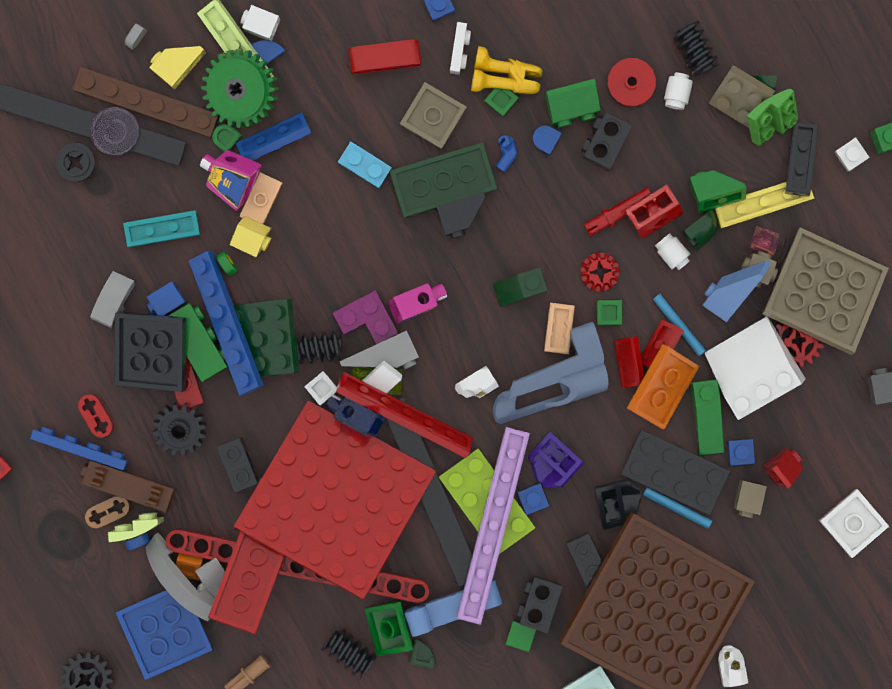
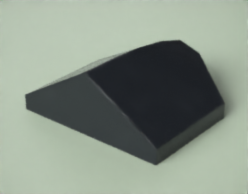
[595,479,642,530]

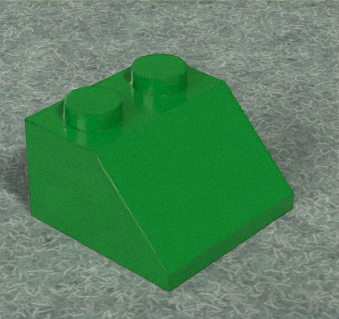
[544,79,600,128]

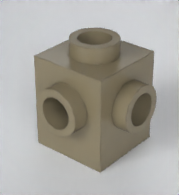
[741,251,778,288]

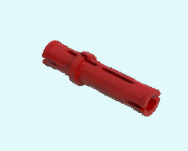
[583,187,651,237]

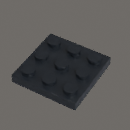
[115,311,186,392]

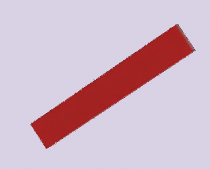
[336,372,473,458]

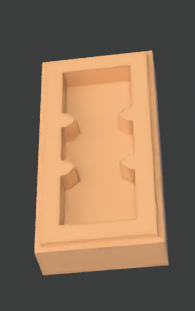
[239,172,283,224]
[544,303,575,354]

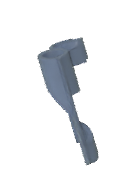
[493,322,608,424]

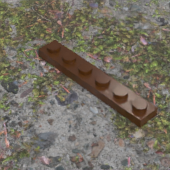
[72,67,219,138]

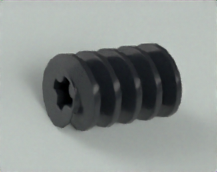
[673,20,720,77]
[295,331,343,364]
[321,628,377,680]

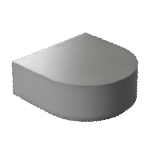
[125,24,148,50]

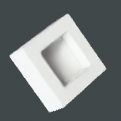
[834,138,870,172]
[305,371,337,406]

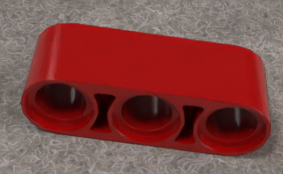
[348,40,421,74]

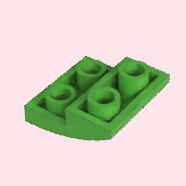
[747,89,798,147]

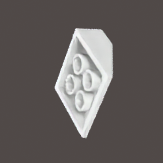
[705,316,806,420]

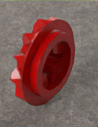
[581,252,620,291]

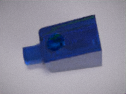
[326,395,386,438]

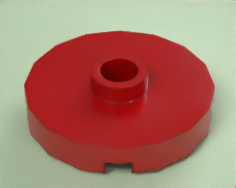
[607,58,656,107]

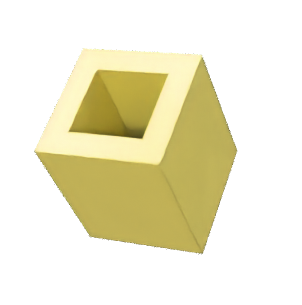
[230,216,271,257]

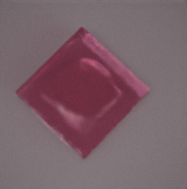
[750,226,779,256]

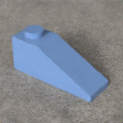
[702,261,771,322]

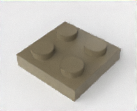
[709,65,775,128]
[400,82,467,150]

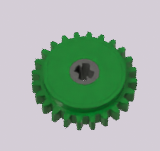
[201,49,278,128]

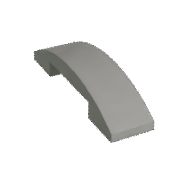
[145,533,215,621]

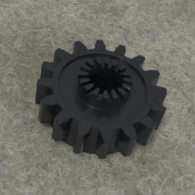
[152,402,207,456]

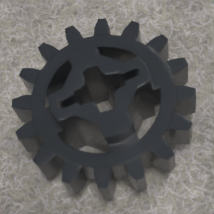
[59,651,114,689]

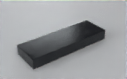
[785,122,818,197]

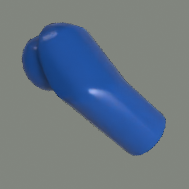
[495,135,517,173]

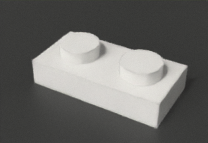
[450,22,471,75]

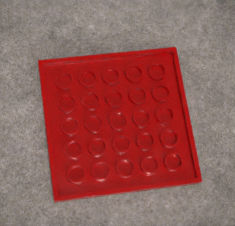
[234,401,436,601]

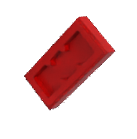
[614,336,645,388]
[174,357,204,407]

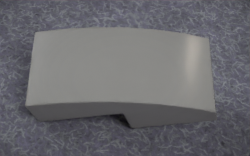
[90,271,135,328]
[195,558,225,599]

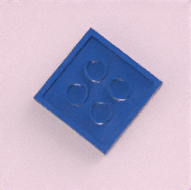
[116,590,213,680]

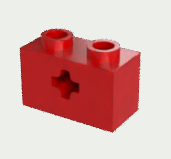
[625,185,684,239]

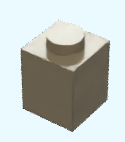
[733,480,767,518]

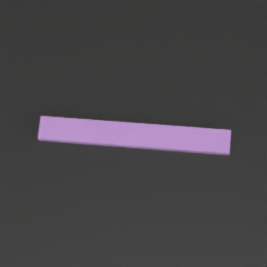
[456,427,530,625]

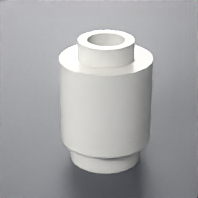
[664,73,693,110]
[655,233,690,270]

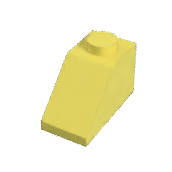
[149,46,206,90]

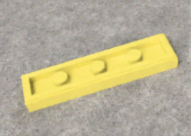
[714,182,814,229]

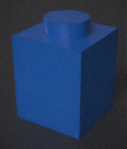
[147,281,187,316]

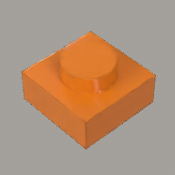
[176,553,203,580]

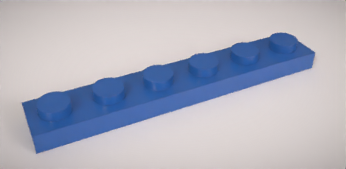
[189,251,264,396]

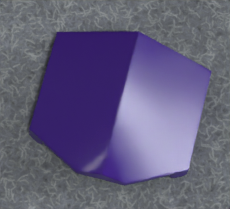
[528,432,584,488]

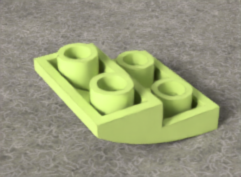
[108,512,164,542]

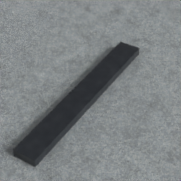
[0,84,187,166]
[386,397,472,587]

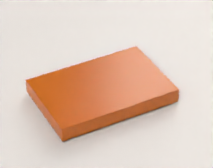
[627,344,700,430]

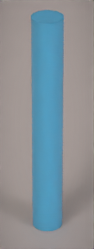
[653,294,706,356]
[643,487,712,529]

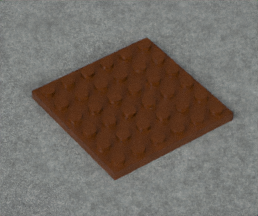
[558,512,755,689]

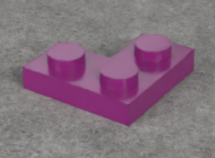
[333,290,398,344]

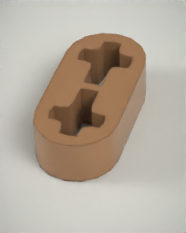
[85,496,131,528]

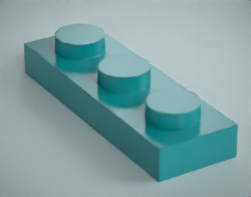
[123,210,201,248]

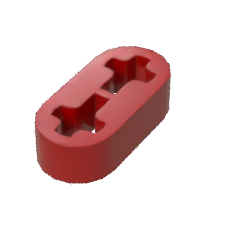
[78,395,114,438]

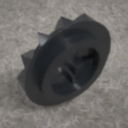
[56,143,95,182]

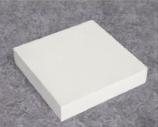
[819,489,889,558]

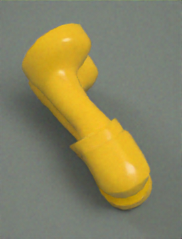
[471,46,543,94]

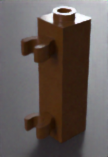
[80,460,176,513]

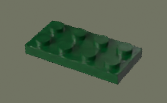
[390,142,497,218]

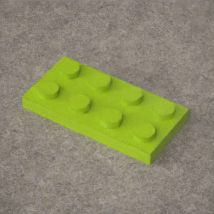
[439,449,535,554]

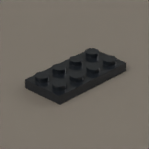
[620,430,730,515]

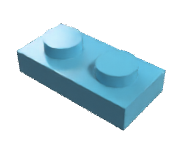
[338,142,392,188]

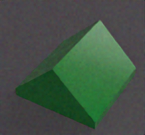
[364,599,413,656]

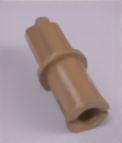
[224,655,270,689]

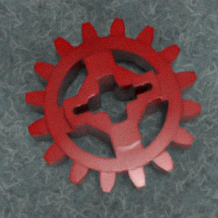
[774,323,824,367]

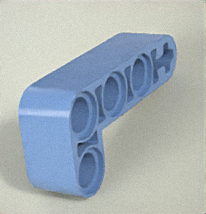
[404,580,503,637]

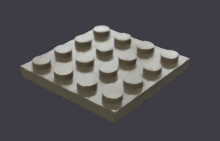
[762,227,889,355]

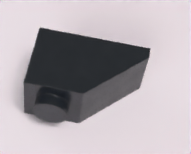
[437,192,485,239]

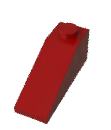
[762,448,803,488]

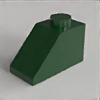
[493,268,548,307]

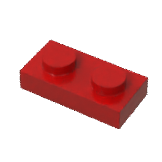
[641,320,684,368]

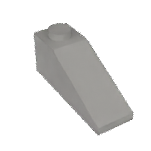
[340,331,419,370]

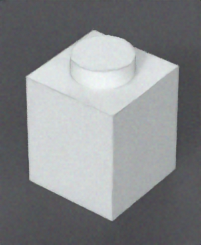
[241,5,280,41]

